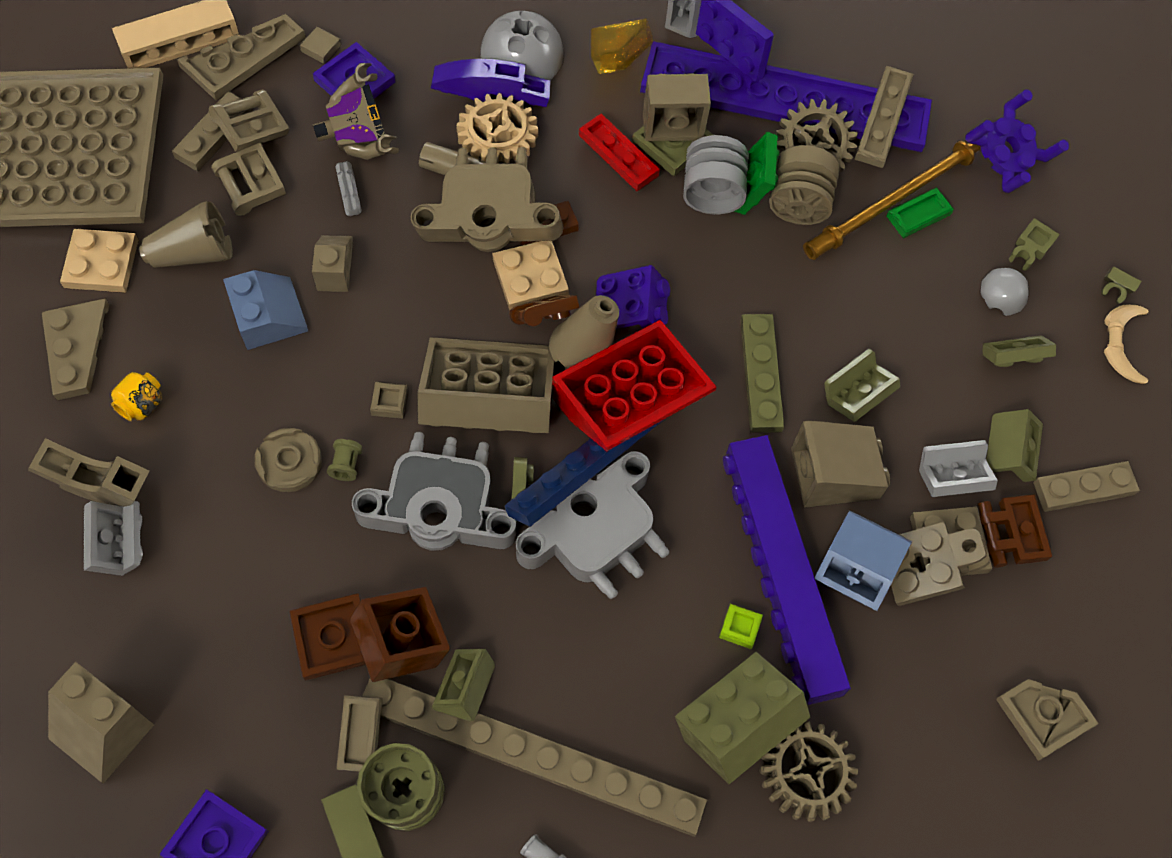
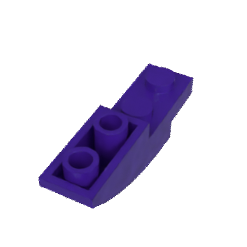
[431,59,551,107]

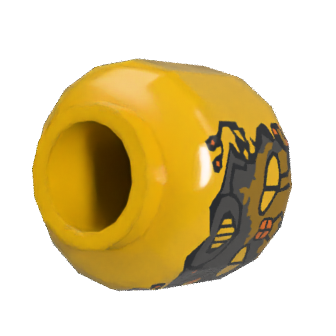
[111,372,162,421]

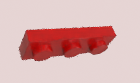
[579,114,660,191]

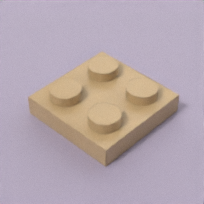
[60,229,138,293]
[492,241,569,310]

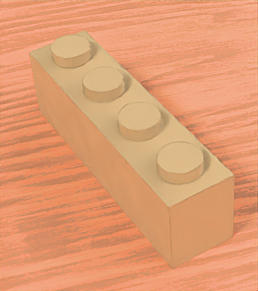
[112,0,239,68]

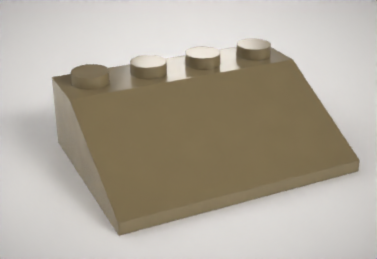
[418,337,554,433]

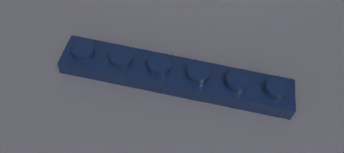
[505,419,665,527]

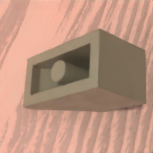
[312,235,353,292]

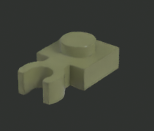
[1009,218,1060,271]

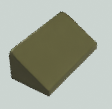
[432,649,495,721]

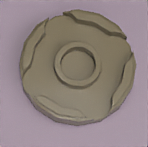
[255,428,322,492]

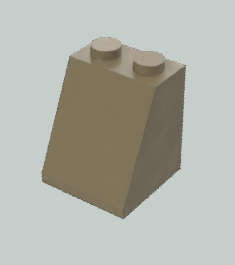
[791,421,890,508]
[48,662,154,784]

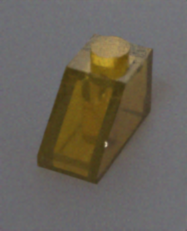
[591,18,653,74]

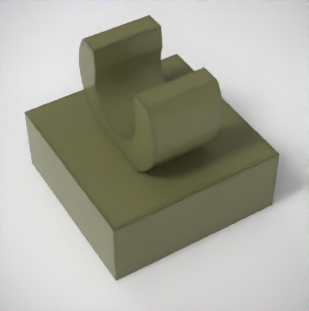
[1101,266,1142,304]

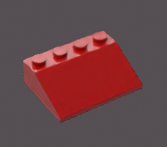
[552,320,717,452]

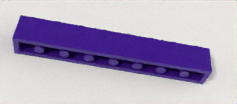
[723,435,851,705]

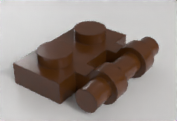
[977,494,1053,568]

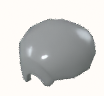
[980,268,1029,316]

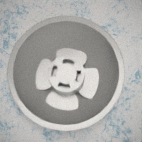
[480,10,564,80]

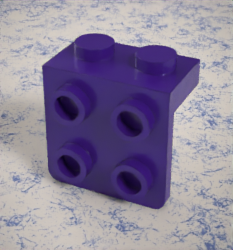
[596,265,670,329]

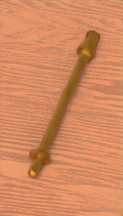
[803,141,981,260]

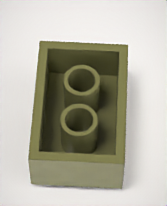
[675,652,811,784]

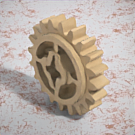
[457,93,538,164]

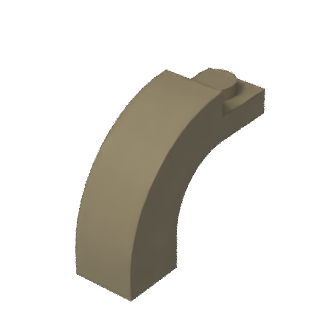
[28,438,149,507]

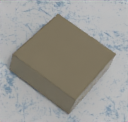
[300,27,341,64]
[370,382,408,419]

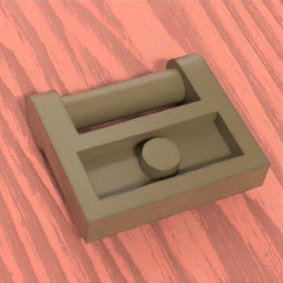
[209,89,290,152]
[212,143,286,216]

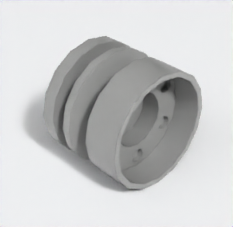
[683,135,749,215]

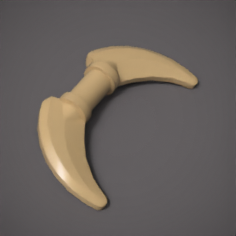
[1104,304,1149,384]

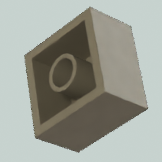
[643,73,711,141]

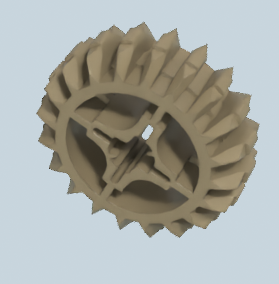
[759,721,858,822]

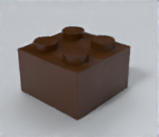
[350,587,450,683]

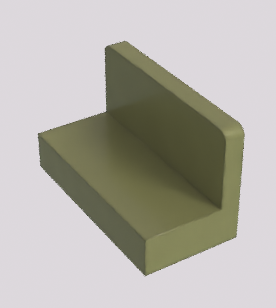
[986,409,1043,482]

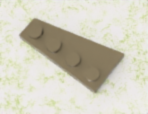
[177,14,306,100]

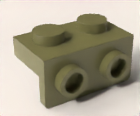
[824,349,900,422]

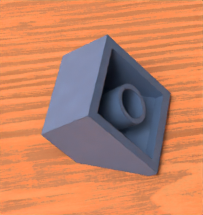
[223,270,308,350]

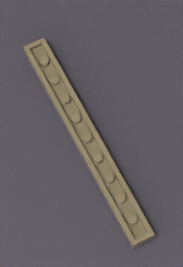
[362,677,707,837]

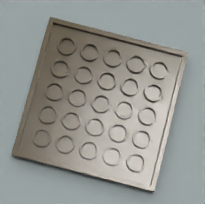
[0,68,164,227]

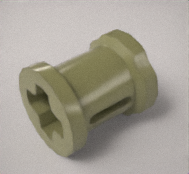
[327,439,363,481]

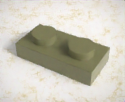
[983,335,1056,367]

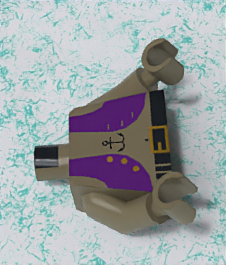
[313,63,399,160]

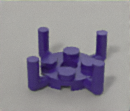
[965,89,1069,193]

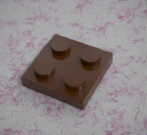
[290,593,366,681]

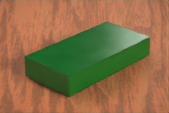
[886,187,954,239]

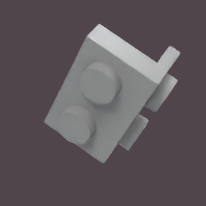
[919,440,998,497]
[84,501,143,576]

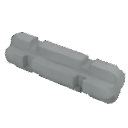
[335,161,362,216]

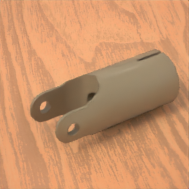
[419,142,486,176]

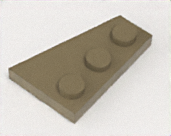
[42,298,109,401]

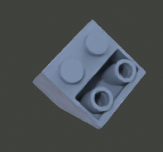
[815,510,912,611]

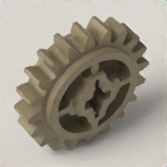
[775,99,857,172]

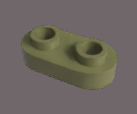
[512,457,534,521]

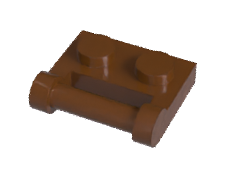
[509,294,580,326]

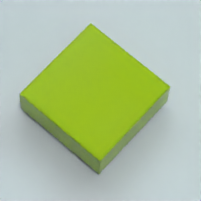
[719,603,763,649]

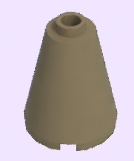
[139,201,233,268]
[549,295,619,370]

